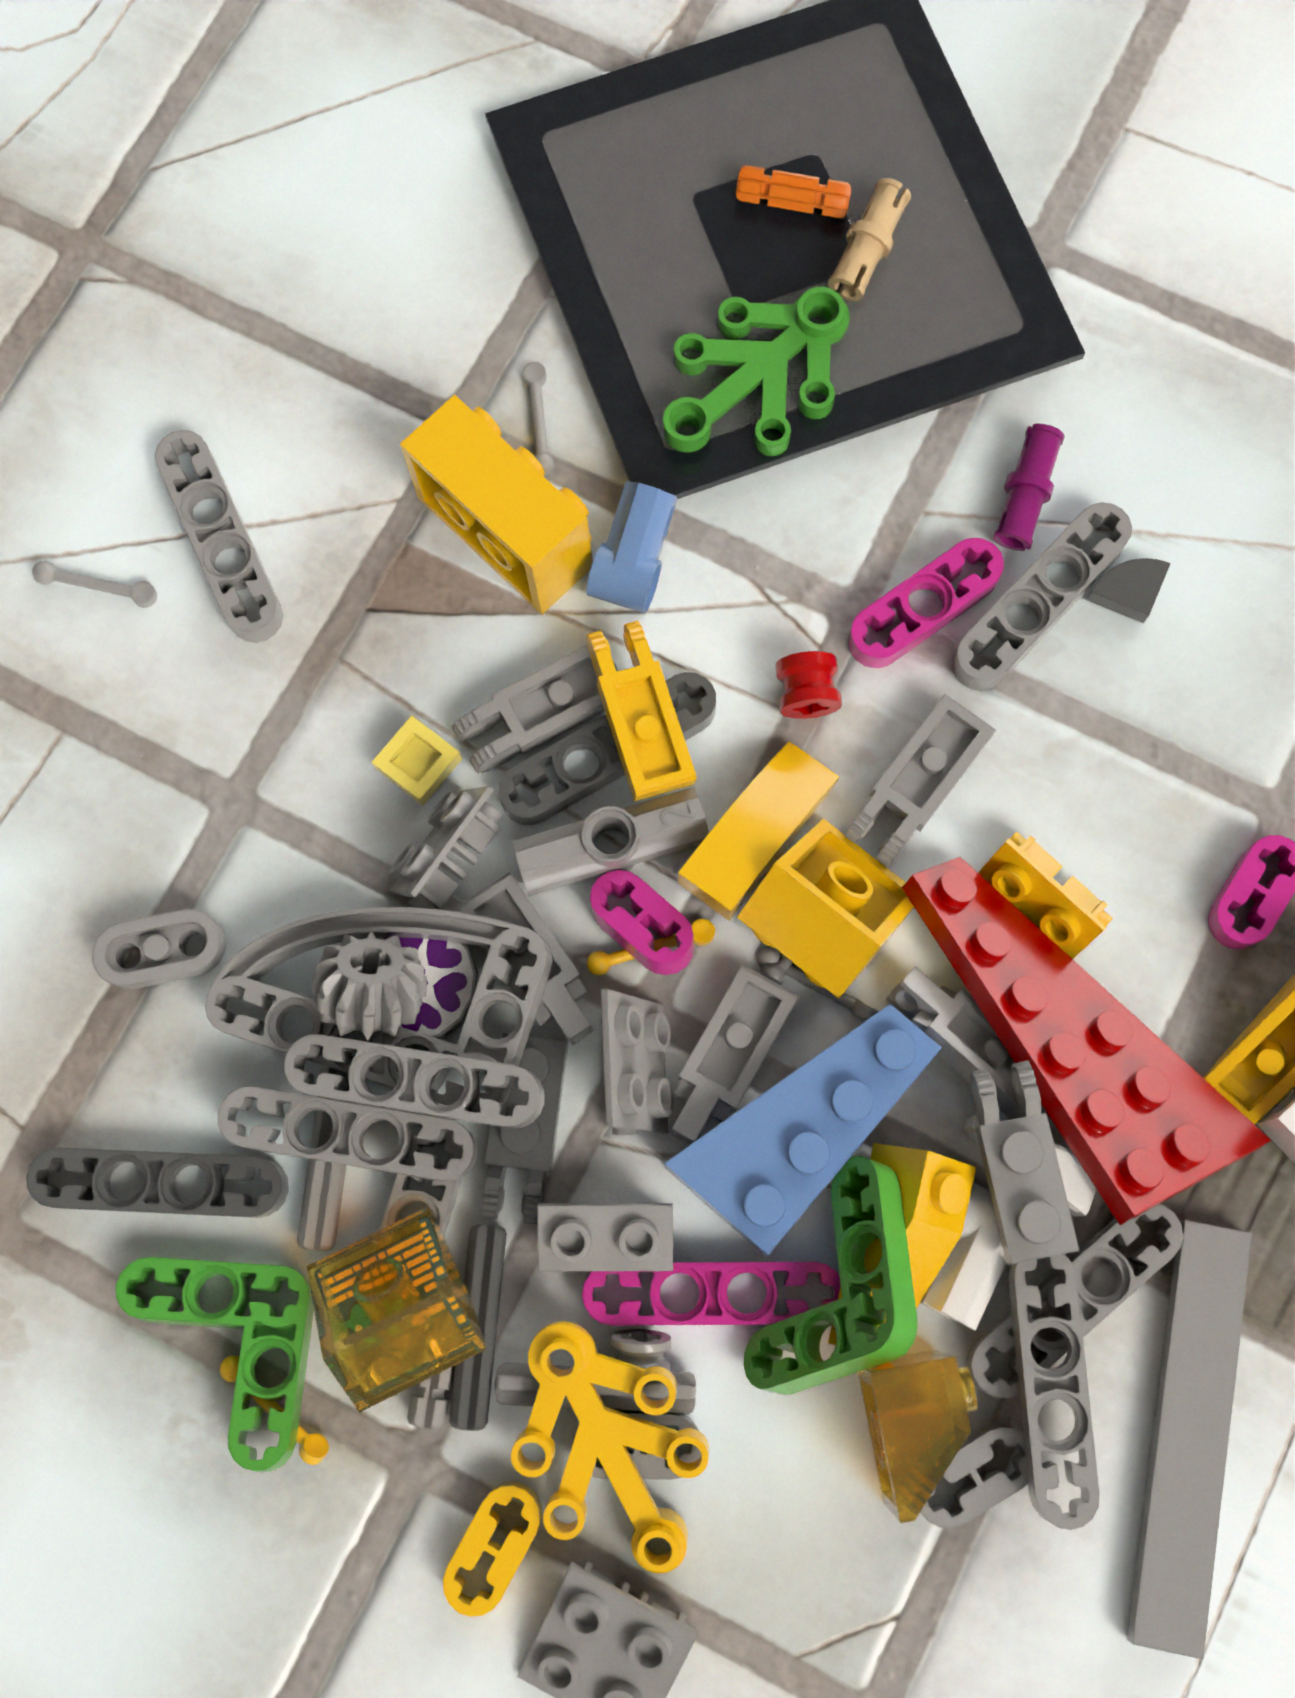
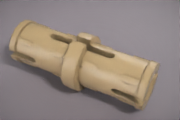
[828,178,912,302]

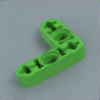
[744,1156,917,1395]
[116,1257,315,1473]

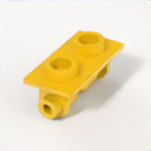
[978,832,1113,959]

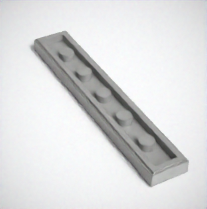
[1127,1220,1252,1660]

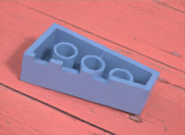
[664,1004,942,1256]

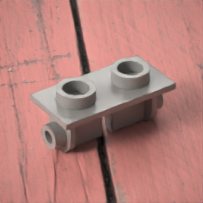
[537,1203,673,1271]

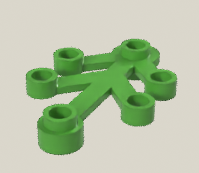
[663,287,850,456]

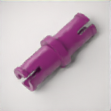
[993,423,1065,551]

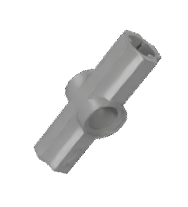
[512,787,709,897]

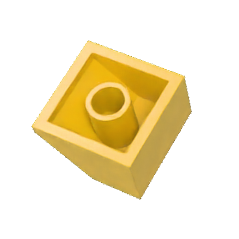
[737,819,914,999]

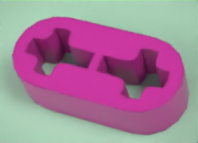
[1208,835,1295,949]
[590,870,695,975]

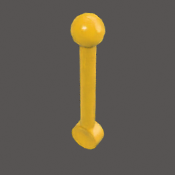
[586,919,715,975]
[220,1355,329,1465]

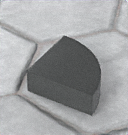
[1087,558,1171,623]

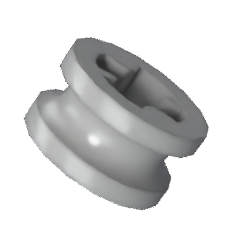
[610,1329,671,1371]

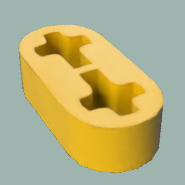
[443,1482,542,1617]

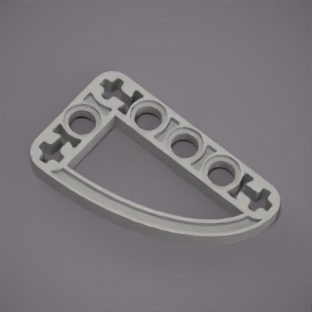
[205,907,552,1113]

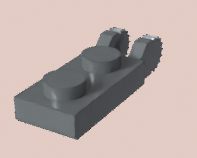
[482,1033,568,1225]

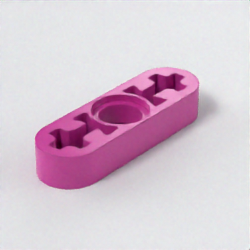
[848,538,1004,668]

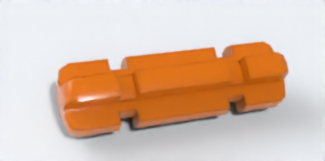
[736,165,851,218]

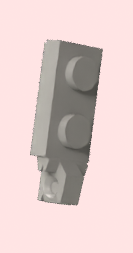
[457,872,594,1045]
[671,964,799,1144]
[886,966,1021,1120]

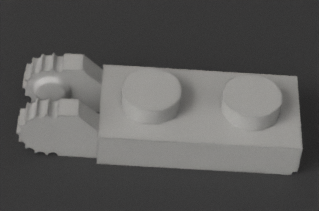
[452,645,619,774]
[844,694,996,867]
[970,1061,1079,1264]

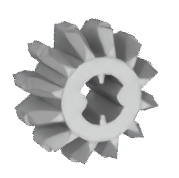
[312,930,427,1041]

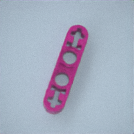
[582,1262,841,1326]

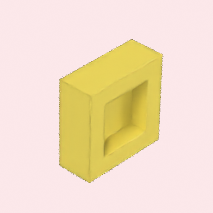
[371,715,462,806]

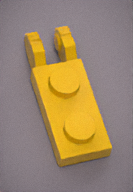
[586,620,697,802]

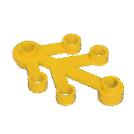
[511,1321,709,1573]

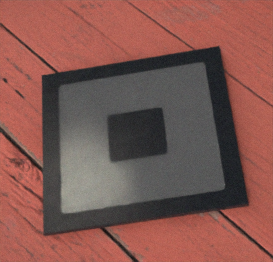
[485,0,1085,499]

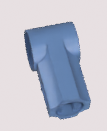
[586,481,677,614]

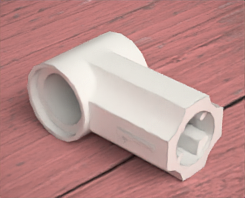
[920,1182,1012,1331]

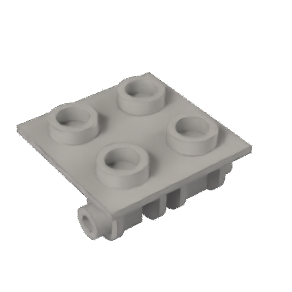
[388,786,502,910]
[601,989,674,1135]
[517,1561,699,1698]

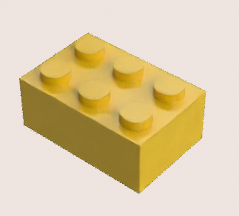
[400,394,593,615]

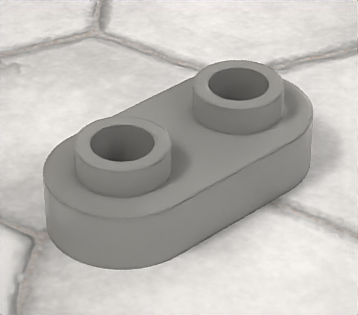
[92,909,226,990]

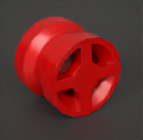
[775,651,842,719]

